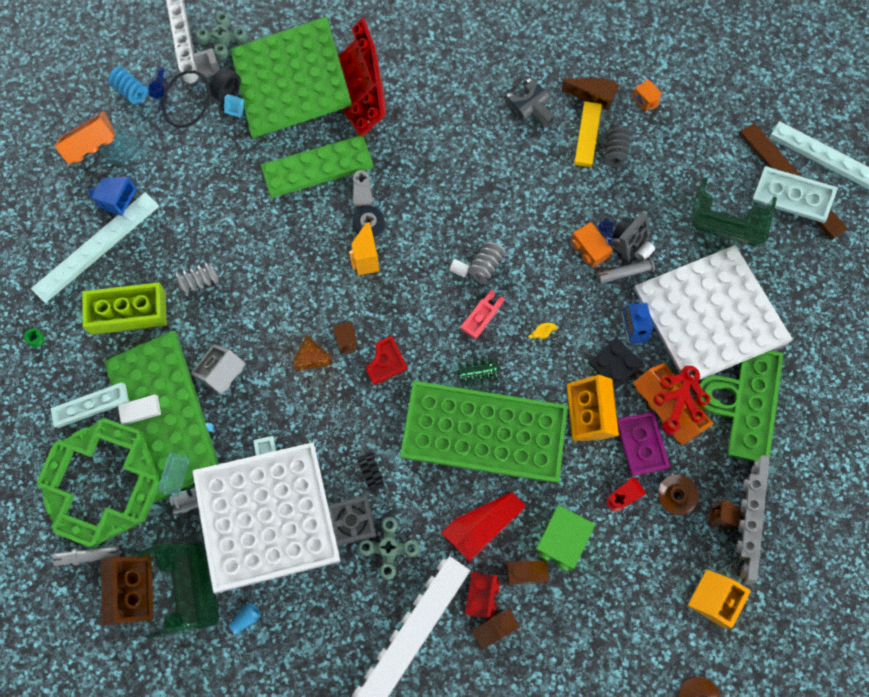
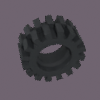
[357,452,385,492]

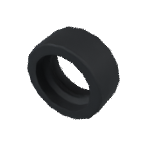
[209,67,241,104]

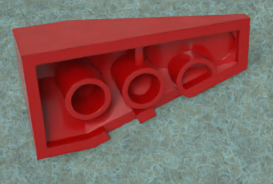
[440,492,526,563]

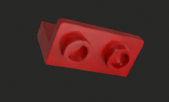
[465,572,500,619]

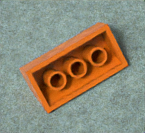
[633,363,714,446]

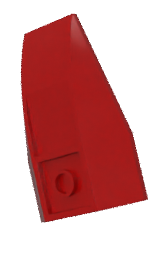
[338,18,386,137]

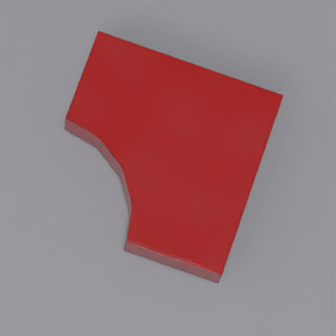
[365,336,408,386]

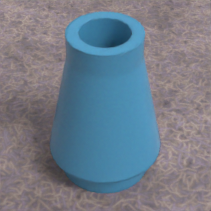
[229,602,261,634]

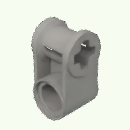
[353,170,373,207]

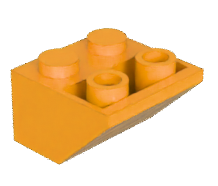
[687,570,751,629]

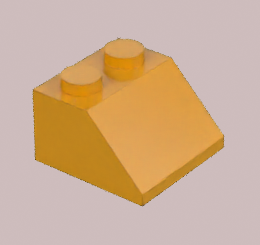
[349,222,380,276]

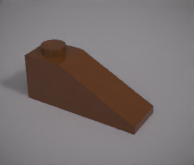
[561,78,620,111]

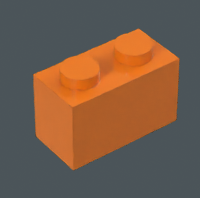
[571,222,613,268]

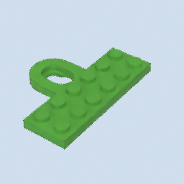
[696,350,784,462]

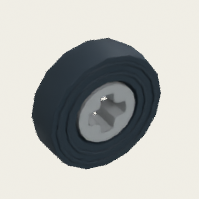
[352,206,385,238]

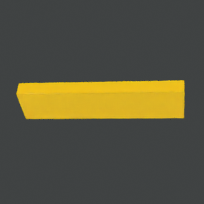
[574,102,602,167]

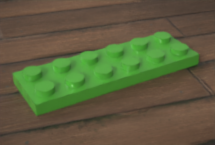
[261,136,374,198]

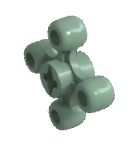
[196,13,248,60]
[358,517,420,580]

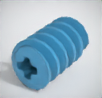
[108,67,149,104]

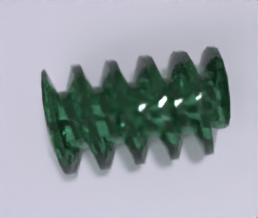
[458,357,499,386]

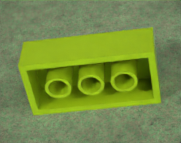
[82,282,167,335]

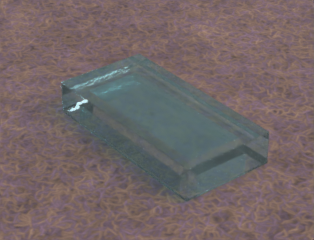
[157,452,190,497]

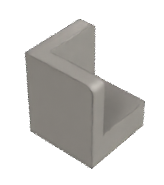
[193,49,220,78]

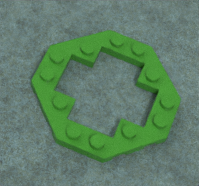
[37,418,161,547]

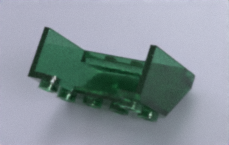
[690,177,777,247]

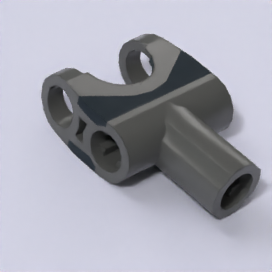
[504,78,556,128]

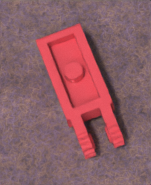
[460,290,505,340]

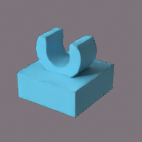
[224,94,244,118]

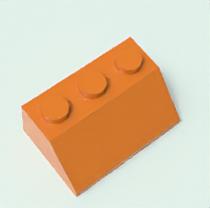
[54,111,115,165]

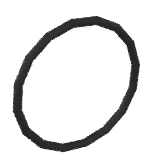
[162,70,211,128]

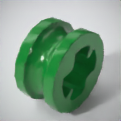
[24,328,45,347]

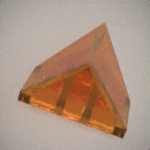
[293,334,333,371]

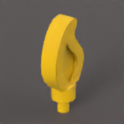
[528,323,557,339]

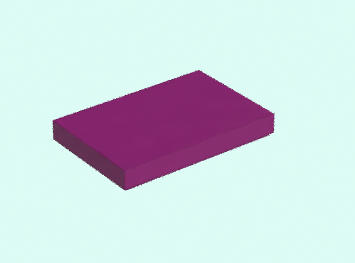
[617,411,670,477]

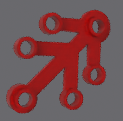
[653,365,710,435]

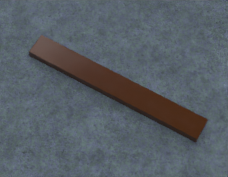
[739,123,848,240]

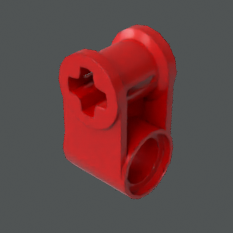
[606,477,646,512]

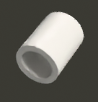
[634,241,655,261]
[449,259,470,278]

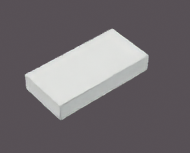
[118,395,161,425]

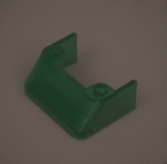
[136,542,219,640]

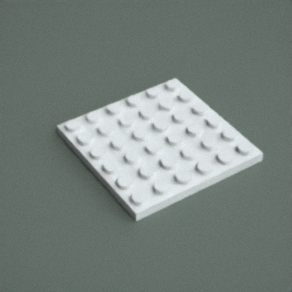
[634,245,792,380]
[192,442,340,593]

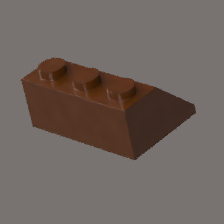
[101,556,153,626]

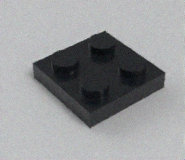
[588,337,644,390]

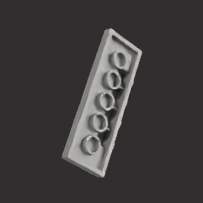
[736,455,770,586]

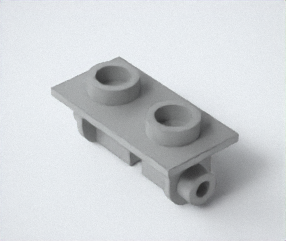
[169,487,199,514]

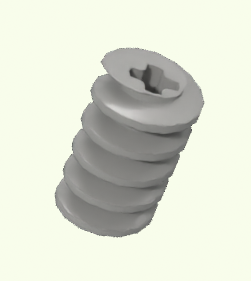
[468,242,506,284]
[175,262,218,293]

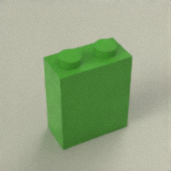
[535,505,596,572]

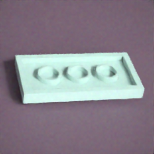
[752,166,838,223]

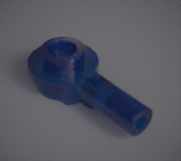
[148,67,165,99]
[598,218,613,244]

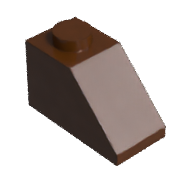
[709,500,743,531]
[506,561,549,586]
[472,609,520,650]

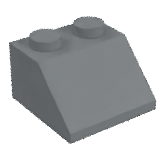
[190,344,246,394]

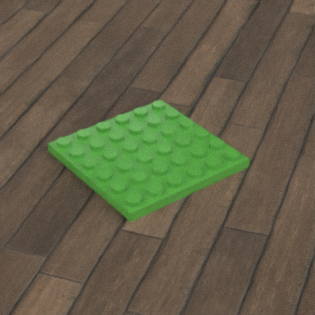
[230,16,352,138]

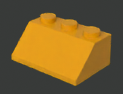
[567,375,619,441]

